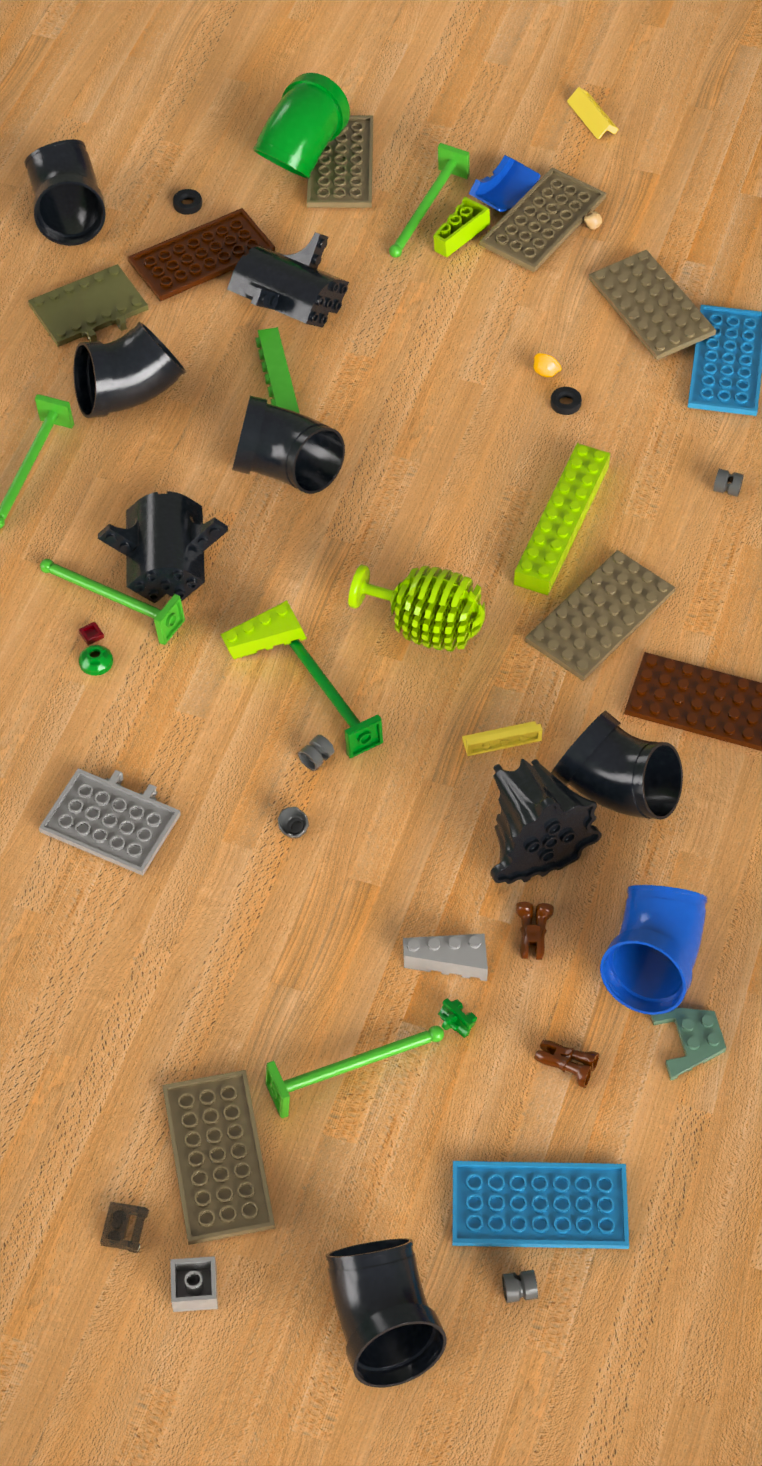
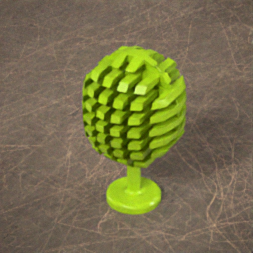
[348,564,485,651]

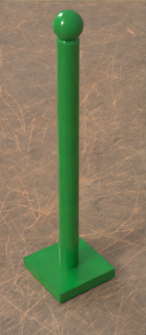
[289,639,383,758]

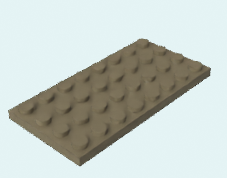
[307,115,373,208]
[480,167,606,272]
[589,250,716,360]
[525,550,675,681]
[162,1070,275,1245]

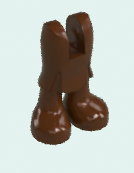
[516,902,554,960]
[534,1040,599,1088]

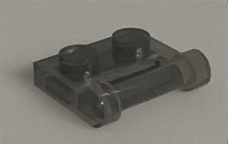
[100,1202,149,1253]

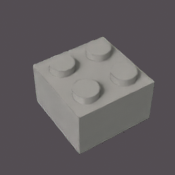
[170,1256,218,1312]

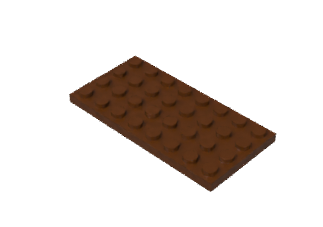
[128,208,275,301]
[624,652,762,751]

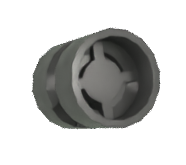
[713,469,744,497]
[298,735,335,771]
[502,1270,538,1303]

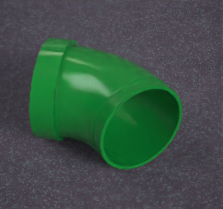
[253,73,350,179]

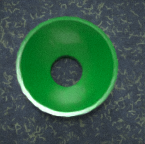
[79,645,113,676]

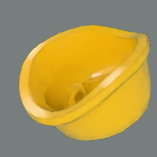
[533,353,562,378]

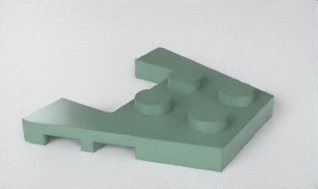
[650,1007,726,1081]

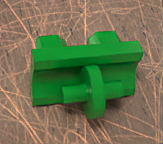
[438,998,477,1038]

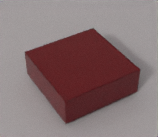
[79,622,104,645]

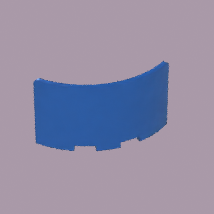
[469,155,541,212]

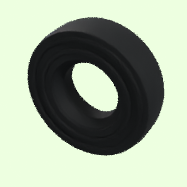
[173,189,202,215]
[550,387,582,415]

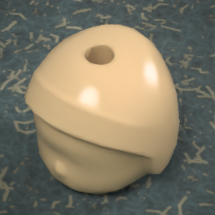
[584,211,602,230]

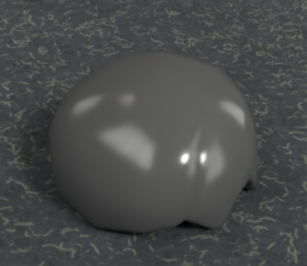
[278,807,309,839]

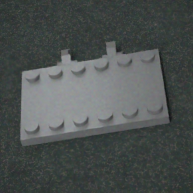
[39,768,181,876]

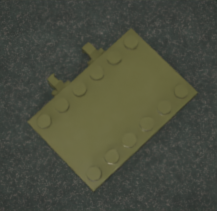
[28,264,148,347]

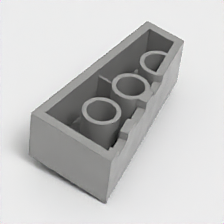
[403,934,488,981]

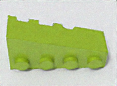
[433,197,490,257]
[220,600,307,659]

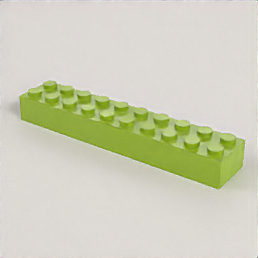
[514,443,610,595]

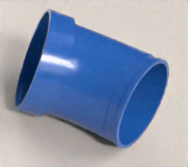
[600,885,707,1015]

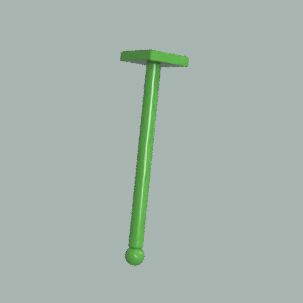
[389,143,470,258]
[0,394,74,529]
[40,559,185,645]
[265,1026,444,1118]

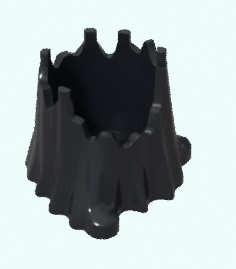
[490,759,602,884]

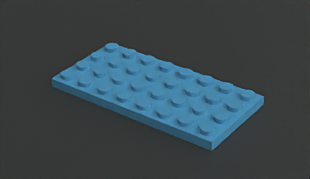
[687,305,762,416]
[452,1161,629,1249]

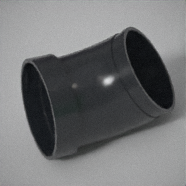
[24,139,106,246]
[73,322,186,418]
[232,395,345,494]
[551,711,683,820]
[326,1238,447,1388]

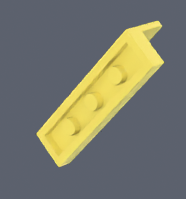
[567,87,619,139]
[462,721,542,756]

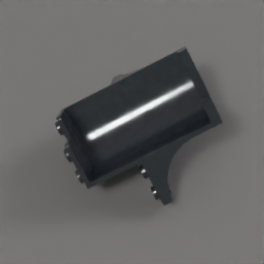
[227,232,349,328]
[98,491,228,603]

